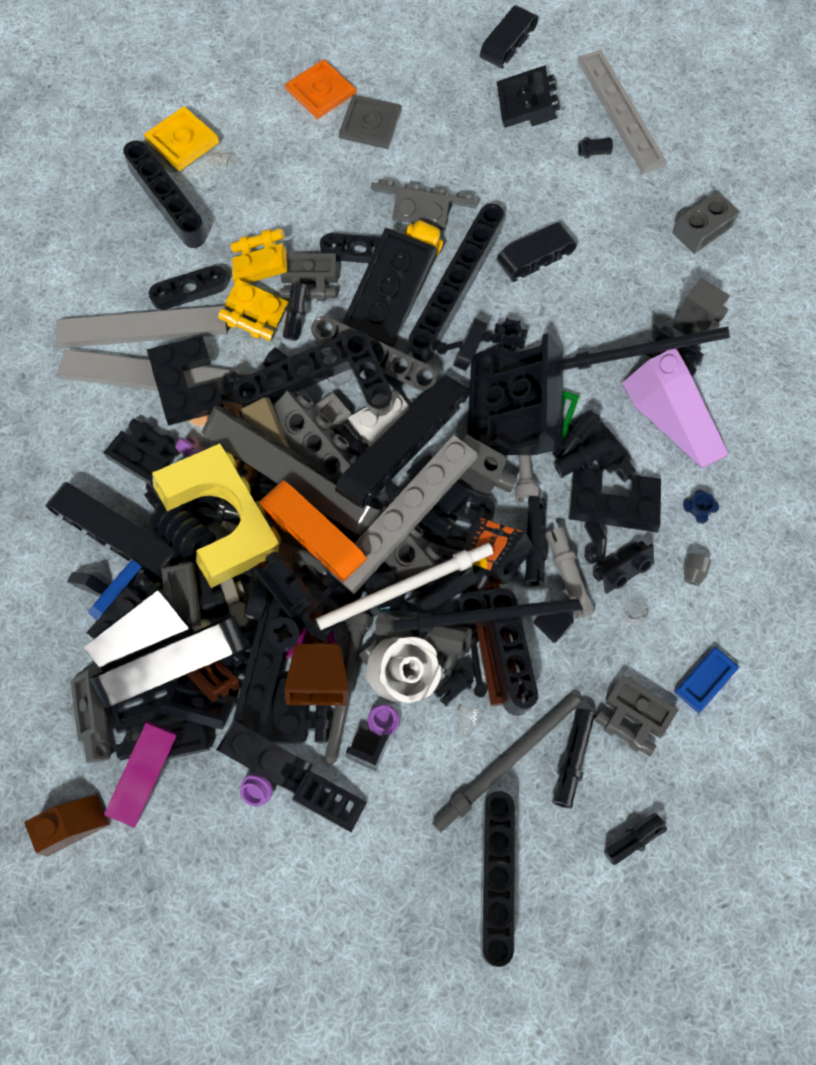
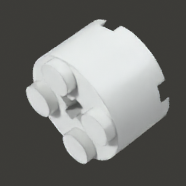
[365,637,441,703]

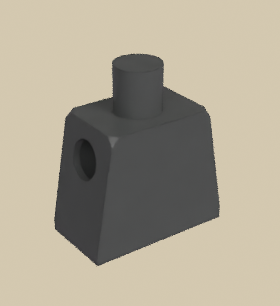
[457,435,517,496]

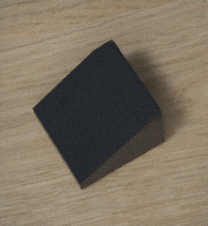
[533,599,574,643]

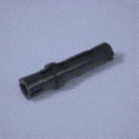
[524,496,548,587]
[552,708,596,809]

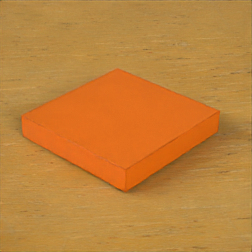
[285,59,356,120]

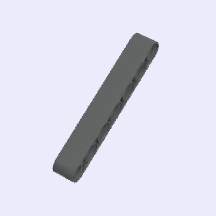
[201,405,382,536]

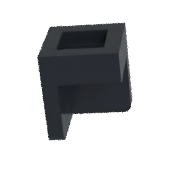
[346,727,389,771]

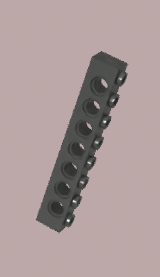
[273,391,444,592]

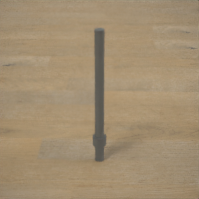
[432,694,581,833]

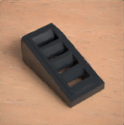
[292,770,367,833]

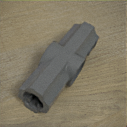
[375,610,472,657]

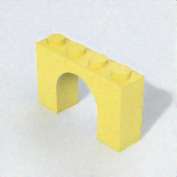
[153,444,281,588]

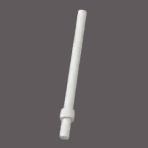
[316,543,493,630]

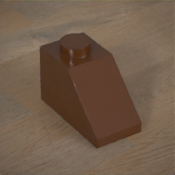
[24,794,110,857]

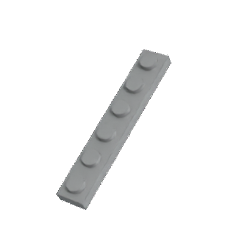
[329,435,478,594]

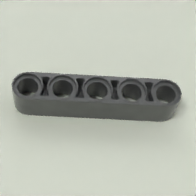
[311,316,442,392]

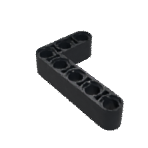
[233,331,393,416]

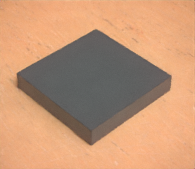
[339,94,402,149]

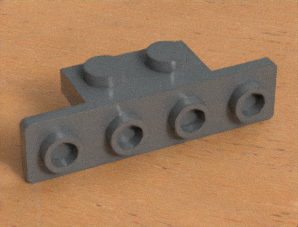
[371,179,477,229]

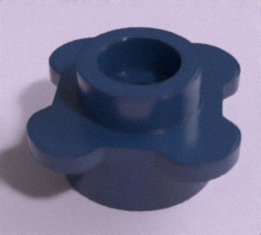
[683,490,719,524]

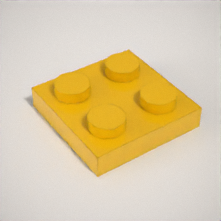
[144,106,219,172]

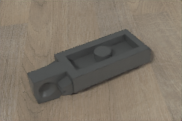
[70,669,110,763]

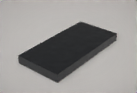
[342,227,437,347]

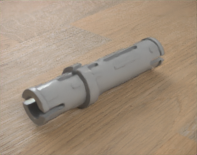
[545,528,595,619]

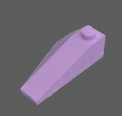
[622,349,729,468]

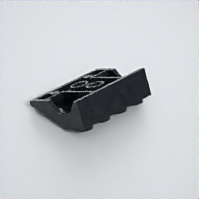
[467,333,562,455]

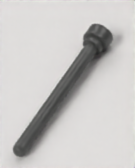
[324,613,372,764]

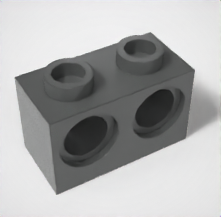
[673,191,740,254]
[673,278,730,345]

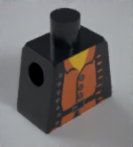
[463,516,533,591]

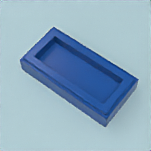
[88,560,142,620]
[674,646,740,714]

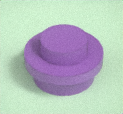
[367,704,399,736]
[240,773,273,806]

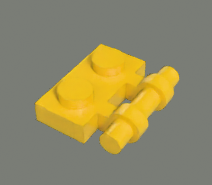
[231,228,287,283]
[218,279,288,341]

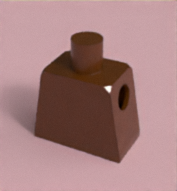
[285,633,348,706]

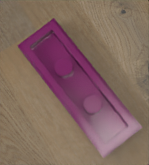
[104,721,178,828]

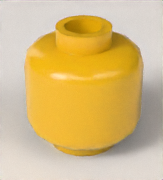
[404,220,443,256]

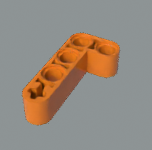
[260,480,367,582]

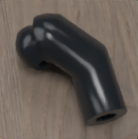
[584,522,607,564]

